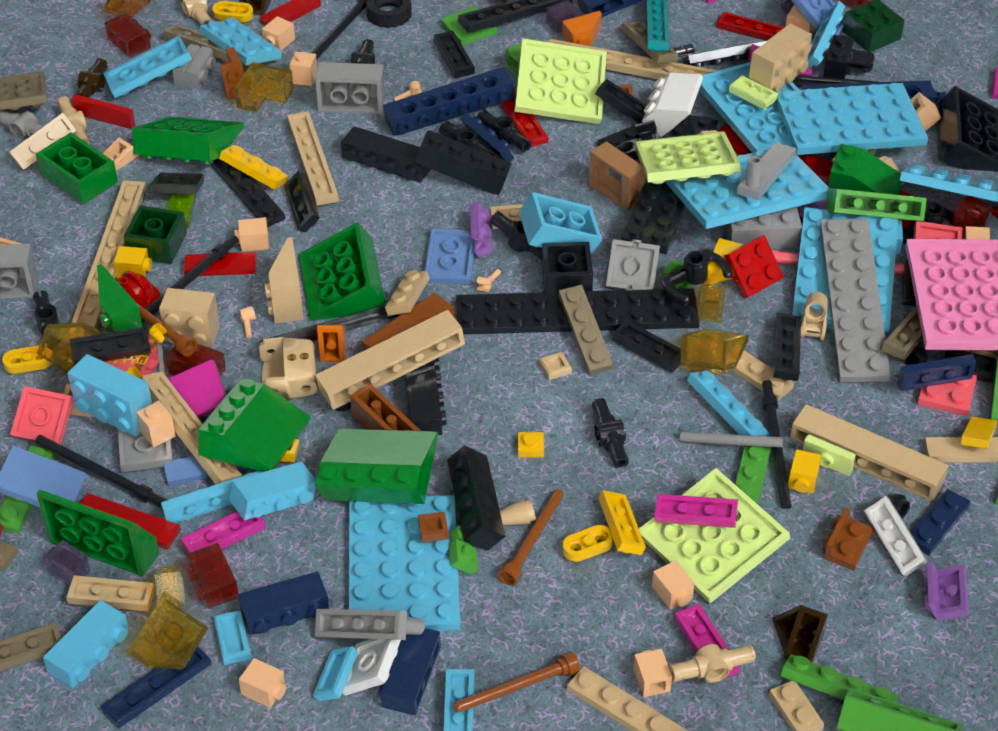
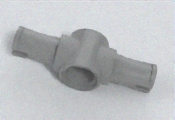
[0,110,44,139]

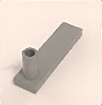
[737,142,796,200]
[315,609,425,640]

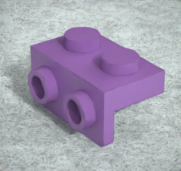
[923,561,970,620]

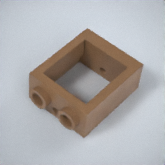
[589,141,645,211]

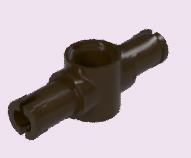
[76,58,108,97]

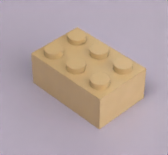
[749,23,812,92]

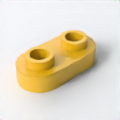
[212,1,254,23]
[2,345,54,374]
[563,525,614,562]

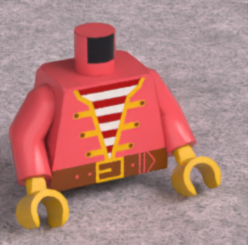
[103,323,167,378]

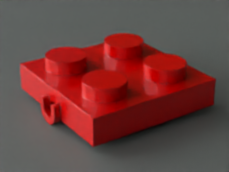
[724,235,784,298]

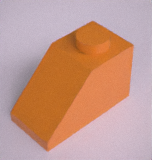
[562,11,602,46]
[317,325,347,362]

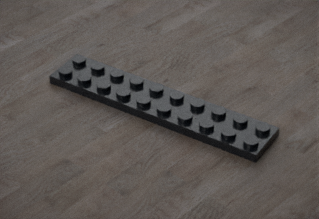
[621,114,718,254]
[456,288,699,335]

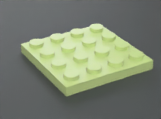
[514,38,607,124]
[635,131,741,184]
[639,468,790,604]

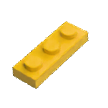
[219,145,288,190]
[598,490,646,555]

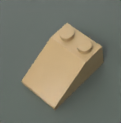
[265,237,304,323]

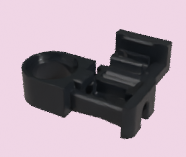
[617,120,661,160]

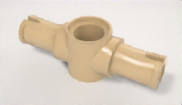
[181,0,213,25]
[57,96,90,145]
[669,644,756,683]

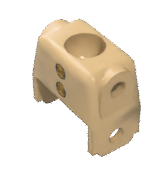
[259,337,318,400]

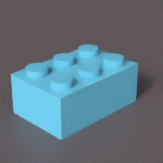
[519,192,602,255]
[67,354,152,436]

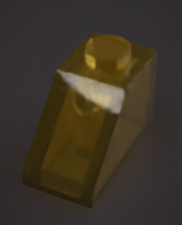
[698,284,726,323]
[154,564,187,611]

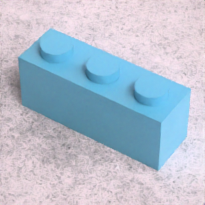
[229,462,316,521]
[43,600,129,688]

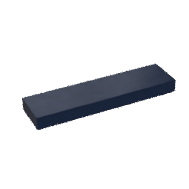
[101,642,212,729]

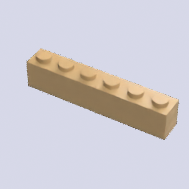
[315,310,465,410]
[790,404,949,502]

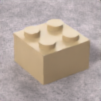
[159,288,220,347]

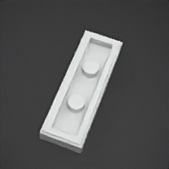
[864,496,928,576]

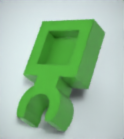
[449,525,478,574]

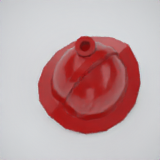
[116,271,161,308]

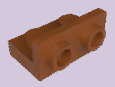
[220,47,248,100]
[822,507,874,571]

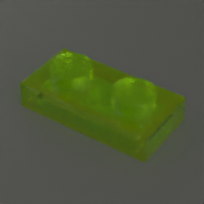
[168,194,196,228]

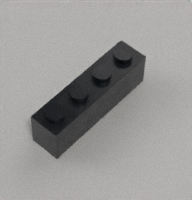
[341,126,431,183]
[415,130,512,195]
[405,358,447,435]
[447,445,506,550]

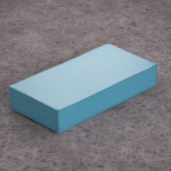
[213,610,252,665]
[313,646,358,701]

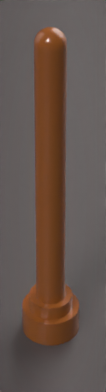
[137,303,198,357]
[497,489,564,586]
[453,651,580,712]

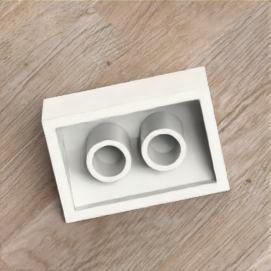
[642,73,703,138]

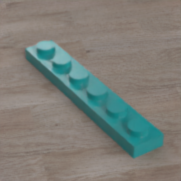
[646,0,670,52]

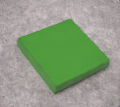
[441,6,497,46]

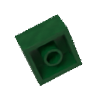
[842,0,905,52]
[123,205,187,264]

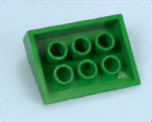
[132,116,244,164]
[299,222,386,321]
[198,378,310,472]
[315,429,438,504]
[37,489,159,577]

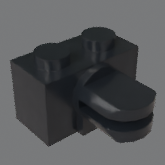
[823,35,875,79]

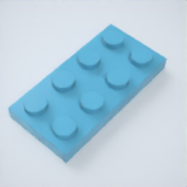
[199,18,282,66]
[104,35,192,98]

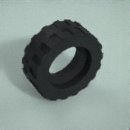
[366,0,412,28]

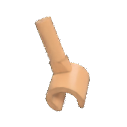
[393,81,422,101]
[476,269,501,292]
[240,306,256,338]

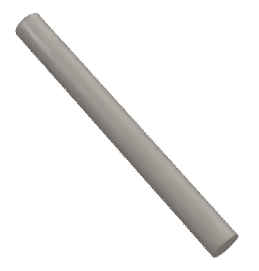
[680,432,783,448]

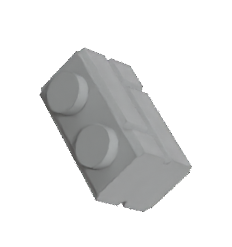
[172,44,216,89]

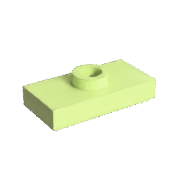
[729,75,778,110]
[803,434,856,476]

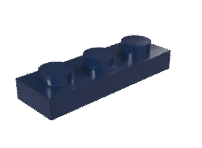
[460,113,514,162]
[897,355,976,391]
[911,489,971,556]

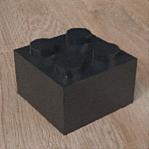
[542,242,593,293]

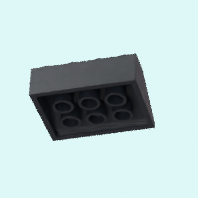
[938,86,998,172]

